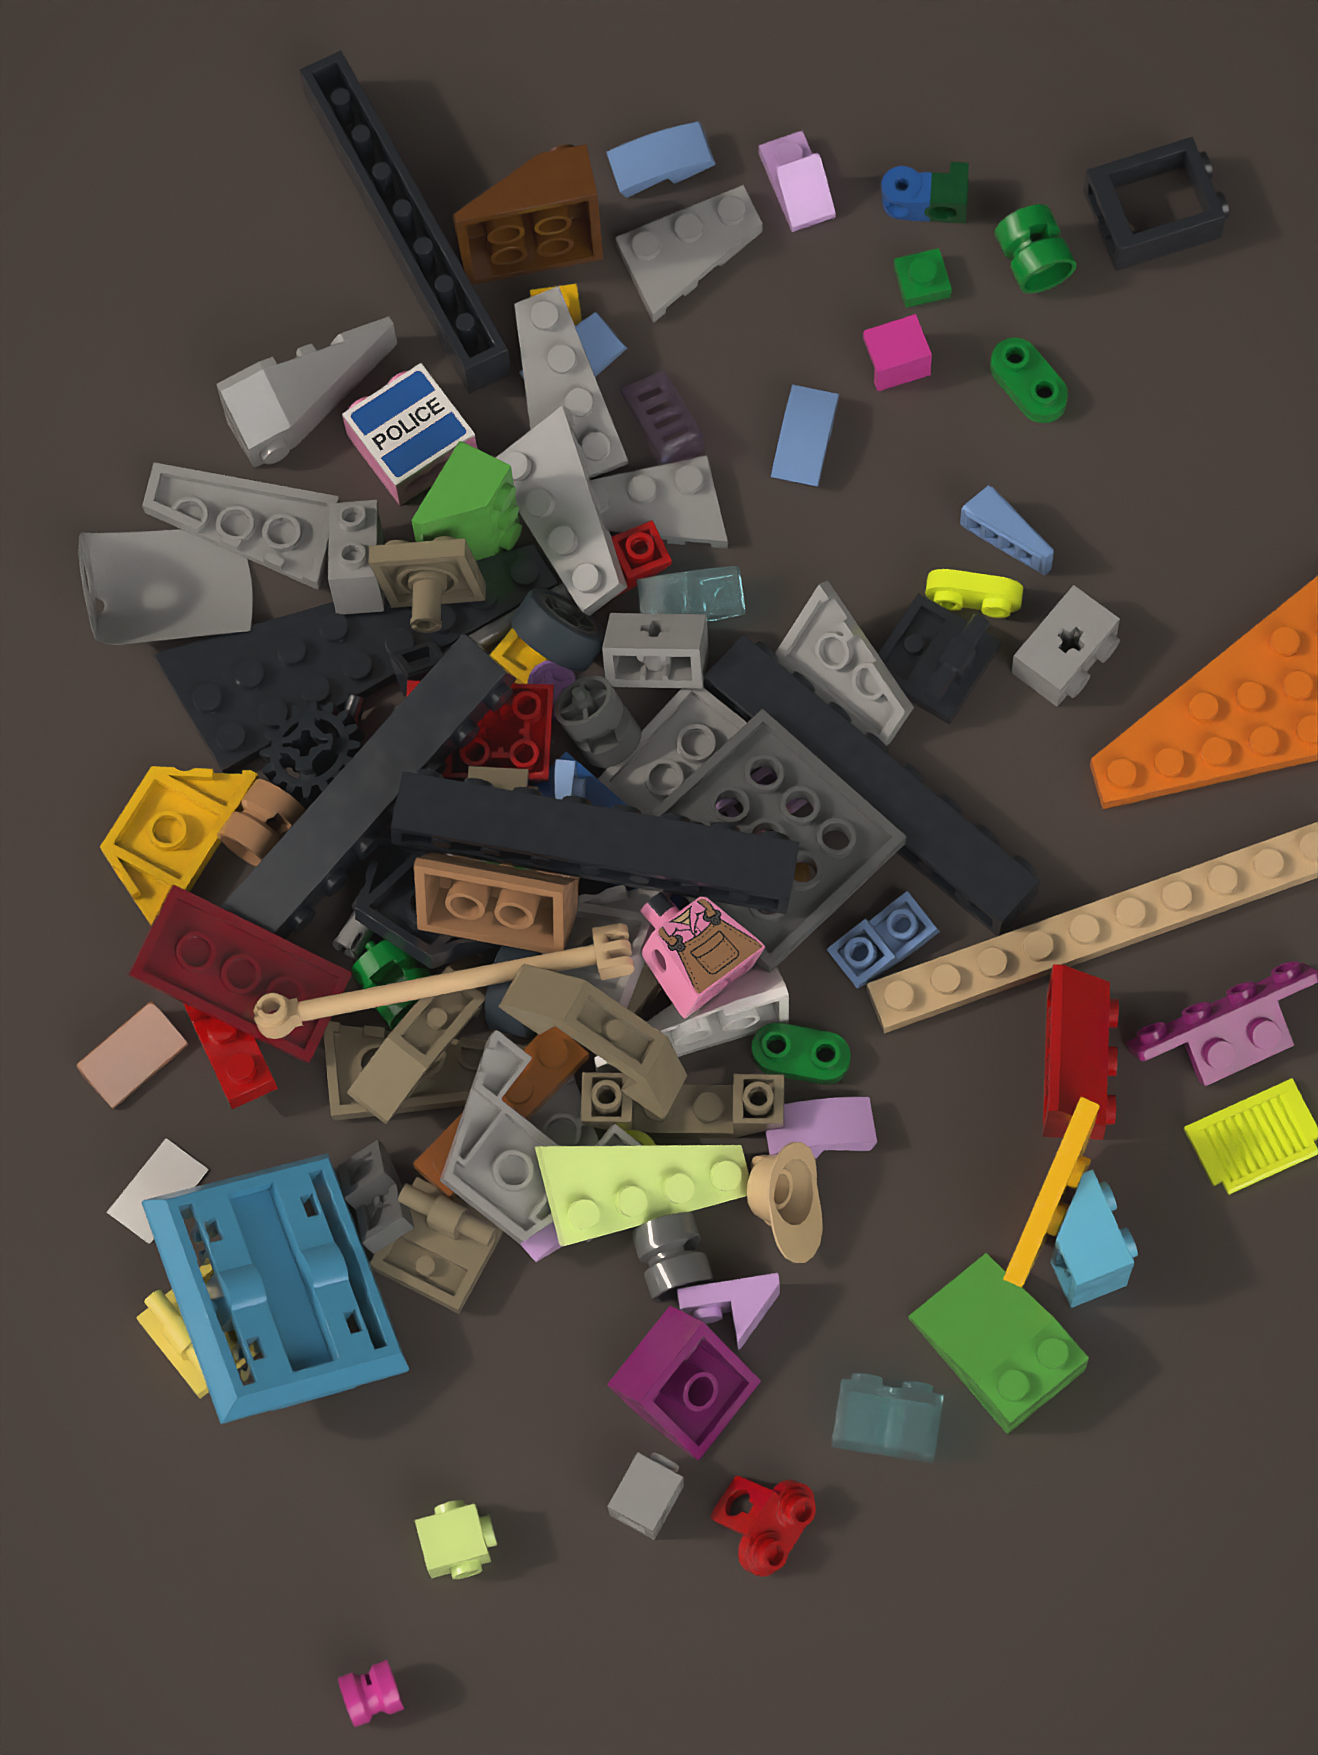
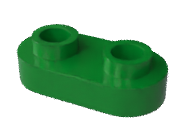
[990,337,1068,423]
[752,1023,851,1085]

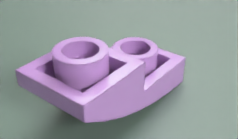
[766,1097,877,1159]

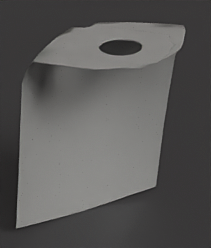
[78,529,253,645]

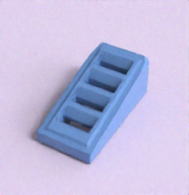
[960,485,1054,576]

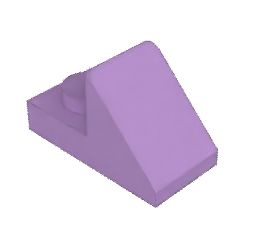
[759,131,836,232]
[677,1273,780,1350]

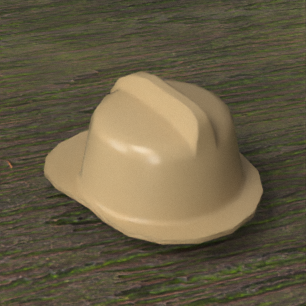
[747,1142,823,1263]

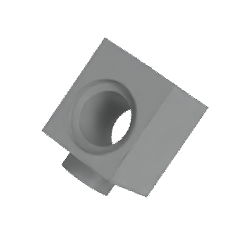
[607,1452,684,1540]

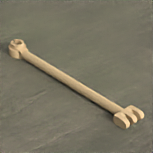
[253,923,634,1039]

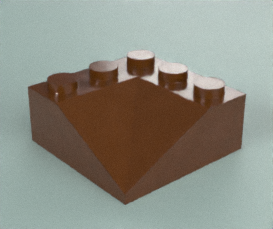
[452,144,603,285]

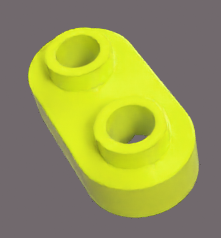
[925,569,1024,618]

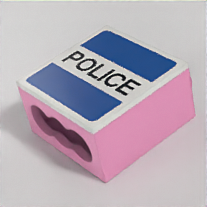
[342,363,477,506]

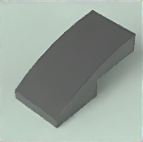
[338,1140,414,1254]

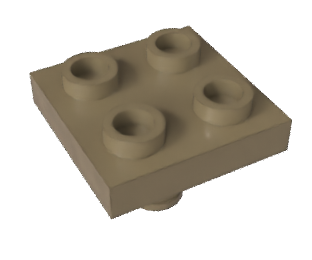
[369,536,486,633]

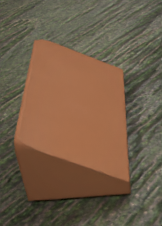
[77,1001,188,1110]

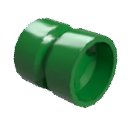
[995,204,1077,294]

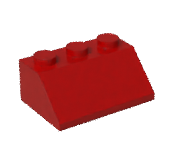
[1042,964,1119,1140]

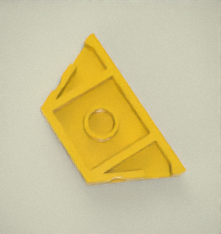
[100,766,259,925]
[1003,1097,1100,1288]

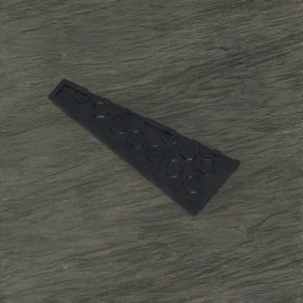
[154,544,558,774]

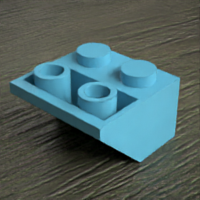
[1050,1170,1138,1308]

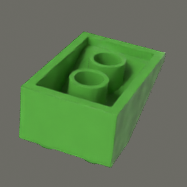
[908,1253,1089,1434]

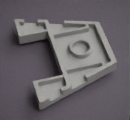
[440,1030,643,1243]

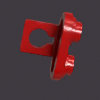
[710,1476,816,1577]

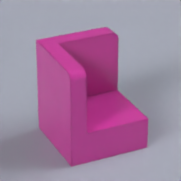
[863,314,932,391]

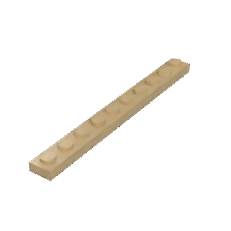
[866,822,1318,1034]

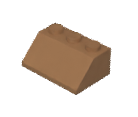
[414,852,578,954]

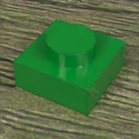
[894,248,952,308]

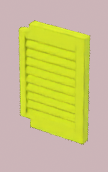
[1184,1078,1318,1195]

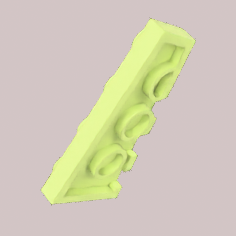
[535,1145,749,1246]

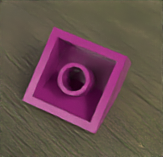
[607,1306,761,1461]

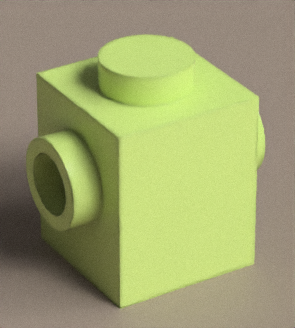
[415,1500,497,1579]

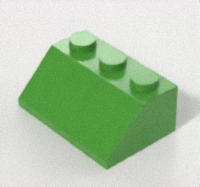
[411,441,522,561]

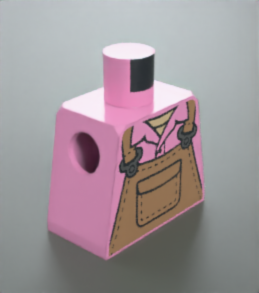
[640,892,765,1019]

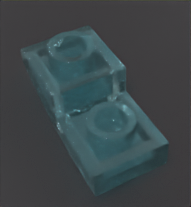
[637,566,745,622]

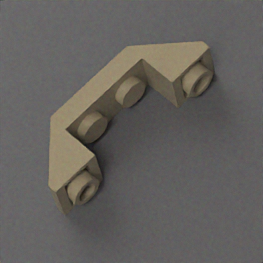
[347,954,490,1124]
[498,964,687,1118]
[581,1072,784,1139]

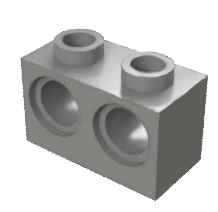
[328,500,384,615]

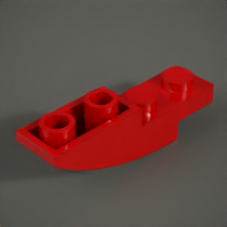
[183,1003,278,1110]

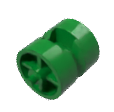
[351,939,432,1030]

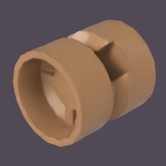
[217,779,306,867]

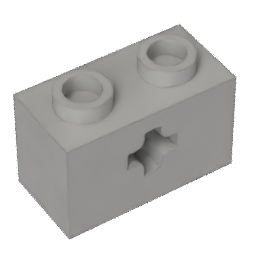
[1011,585,1120,707]
[602,613,709,689]

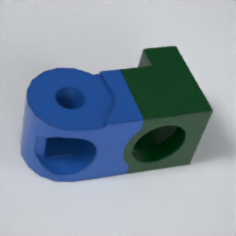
[881,162,969,224]

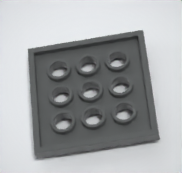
[648,709,907,972]

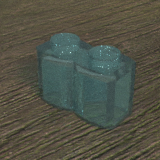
[831,1373,943,1463]

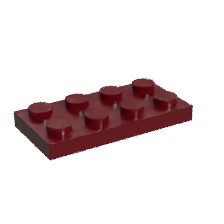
[127,884,352,1063]

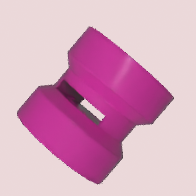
[338,1660,404,1727]

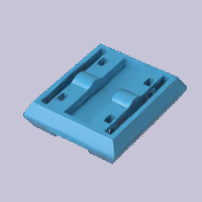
[142,1153,409,1424]

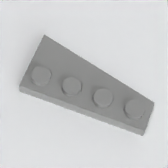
[515,286,629,480]
[496,405,627,616]

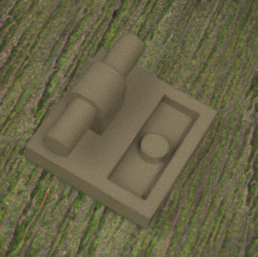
[369,1177,504,1314]

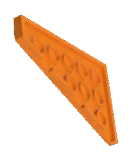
[1090,576,1318,810]

